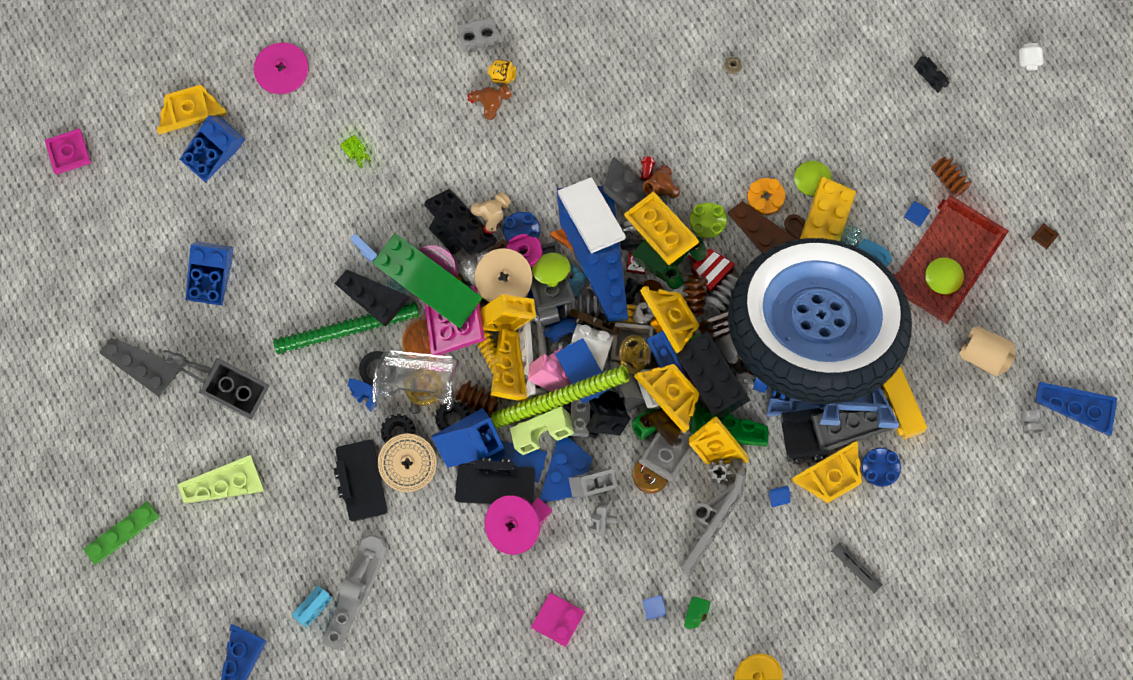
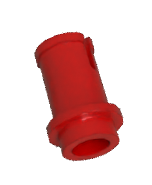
[640,156,655,181]

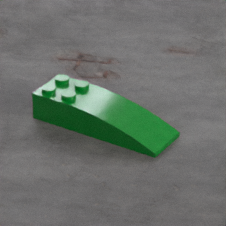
[373,233,483,328]

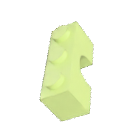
[510,406,575,455]

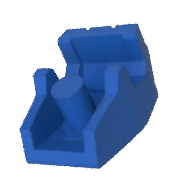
[347,378,379,412]

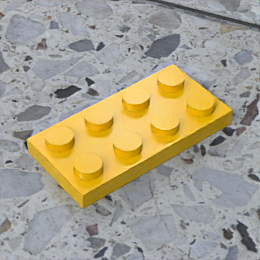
[800,177,856,241]
[624,191,699,265]

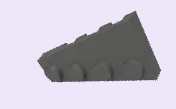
[99,338,183,397]
[811,411,895,450]

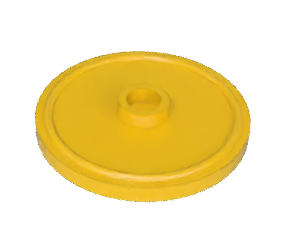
[734,653,783,680]

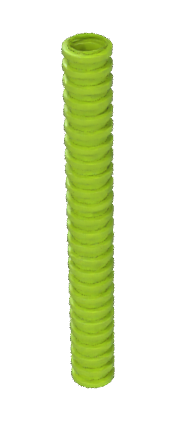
[491,366,630,429]

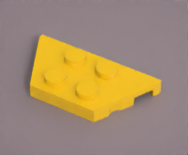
[157,84,227,135]
[640,286,700,353]
[634,364,700,433]
[689,417,749,464]
[791,441,862,504]

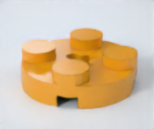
[747,178,785,215]

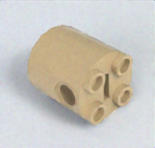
[959,325,1016,377]

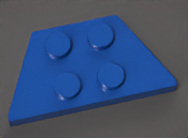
[540,437,592,503]

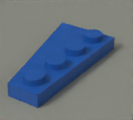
[1035,382,1117,436]

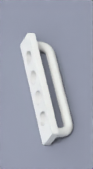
[518,314,548,401]

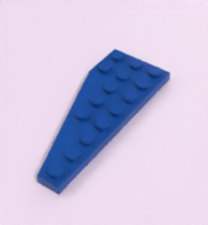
[556,186,628,322]

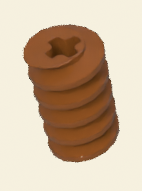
[931,156,972,198]

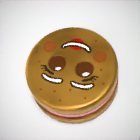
[633,459,668,494]

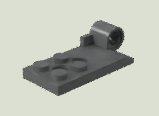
[521,241,575,326]

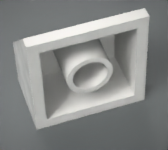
[570,323,614,372]

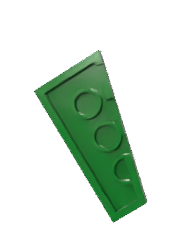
[690,403,768,447]

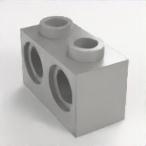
[457,18,499,53]
[569,468,617,497]

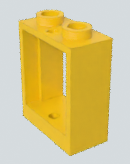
[481,294,536,332]

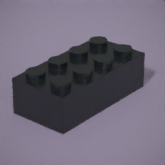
[675,331,751,420]

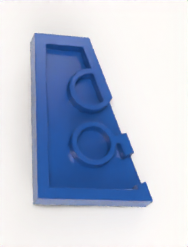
[221,624,267,680]

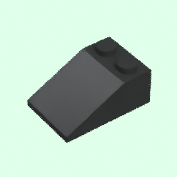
[610,362,646,412]

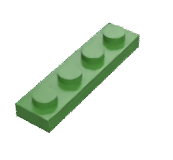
[83,501,160,565]

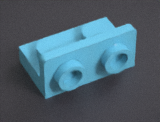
[292,586,333,628]

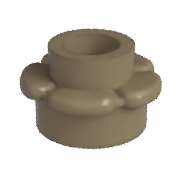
[724,57,742,74]

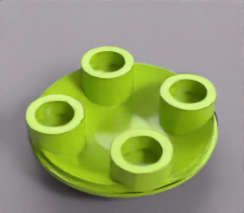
[794,161,832,197]
[689,202,727,238]
[532,253,571,287]
[925,258,964,295]

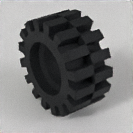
[435,400,470,431]
[380,414,417,443]

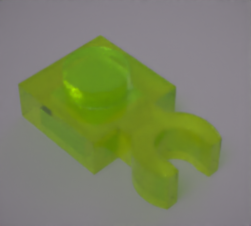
[340,134,371,169]

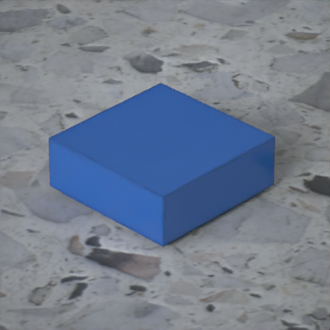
[904,201,931,227]

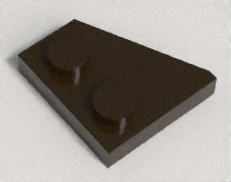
[569,308,620,335]
[648,408,681,447]

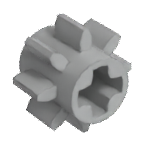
[708,459,733,484]

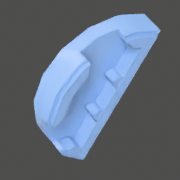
[350,234,378,262]

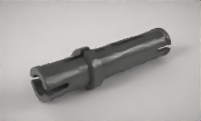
[831,542,883,593]

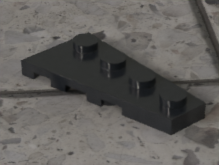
[334,269,410,327]

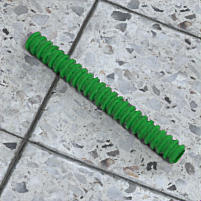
[273,301,420,355]

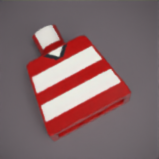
[688,249,735,294]

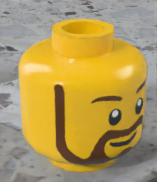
[488,59,517,85]

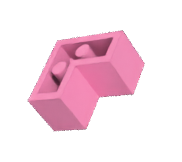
[528,348,571,392]

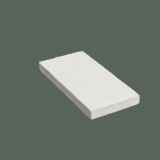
[558,177,626,253]

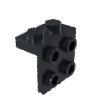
[586,391,631,436]

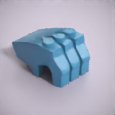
[857,239,892,267]

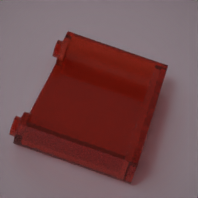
[893,195,1009,325]

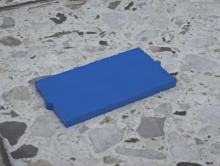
[555,338,610,404]
[487,440,547,483]

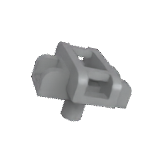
[590,500,618,537]

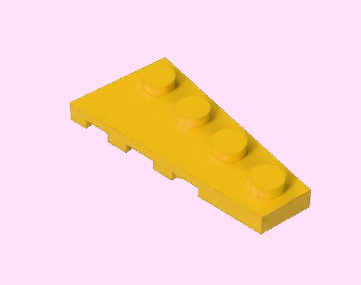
[491,329,528,402]

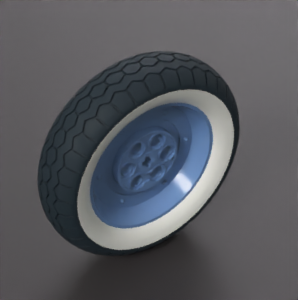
[728,238,912,404]

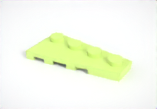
[177,455,265,504]

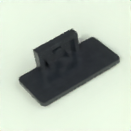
[424,189,497,256]
[334,440,388,522]
[455,458,536,504]

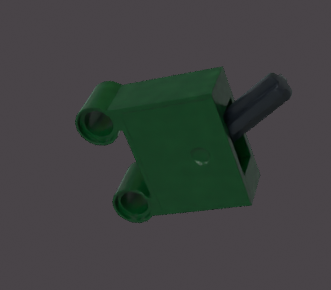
[620,236,708,289]

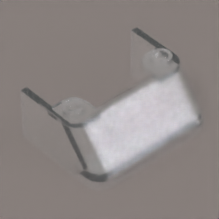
[372,351,459,410]

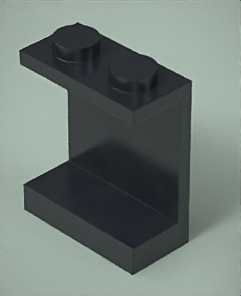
[780,408,828,465]

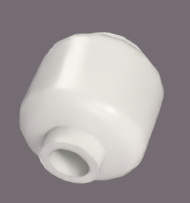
[1019,43,1044,71]

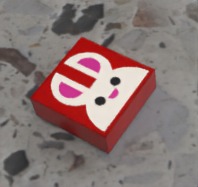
[626,252,646,275]

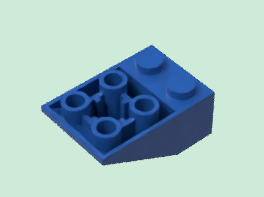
[179,115,246,182]
[185,241,234,306]
[431,408,504,468]

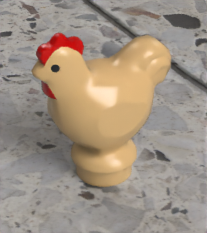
[471,192,511,235]

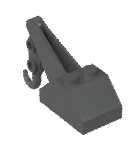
[163,350,270,420]

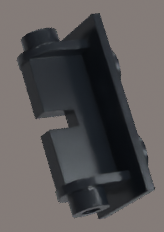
[914,56,950,93]

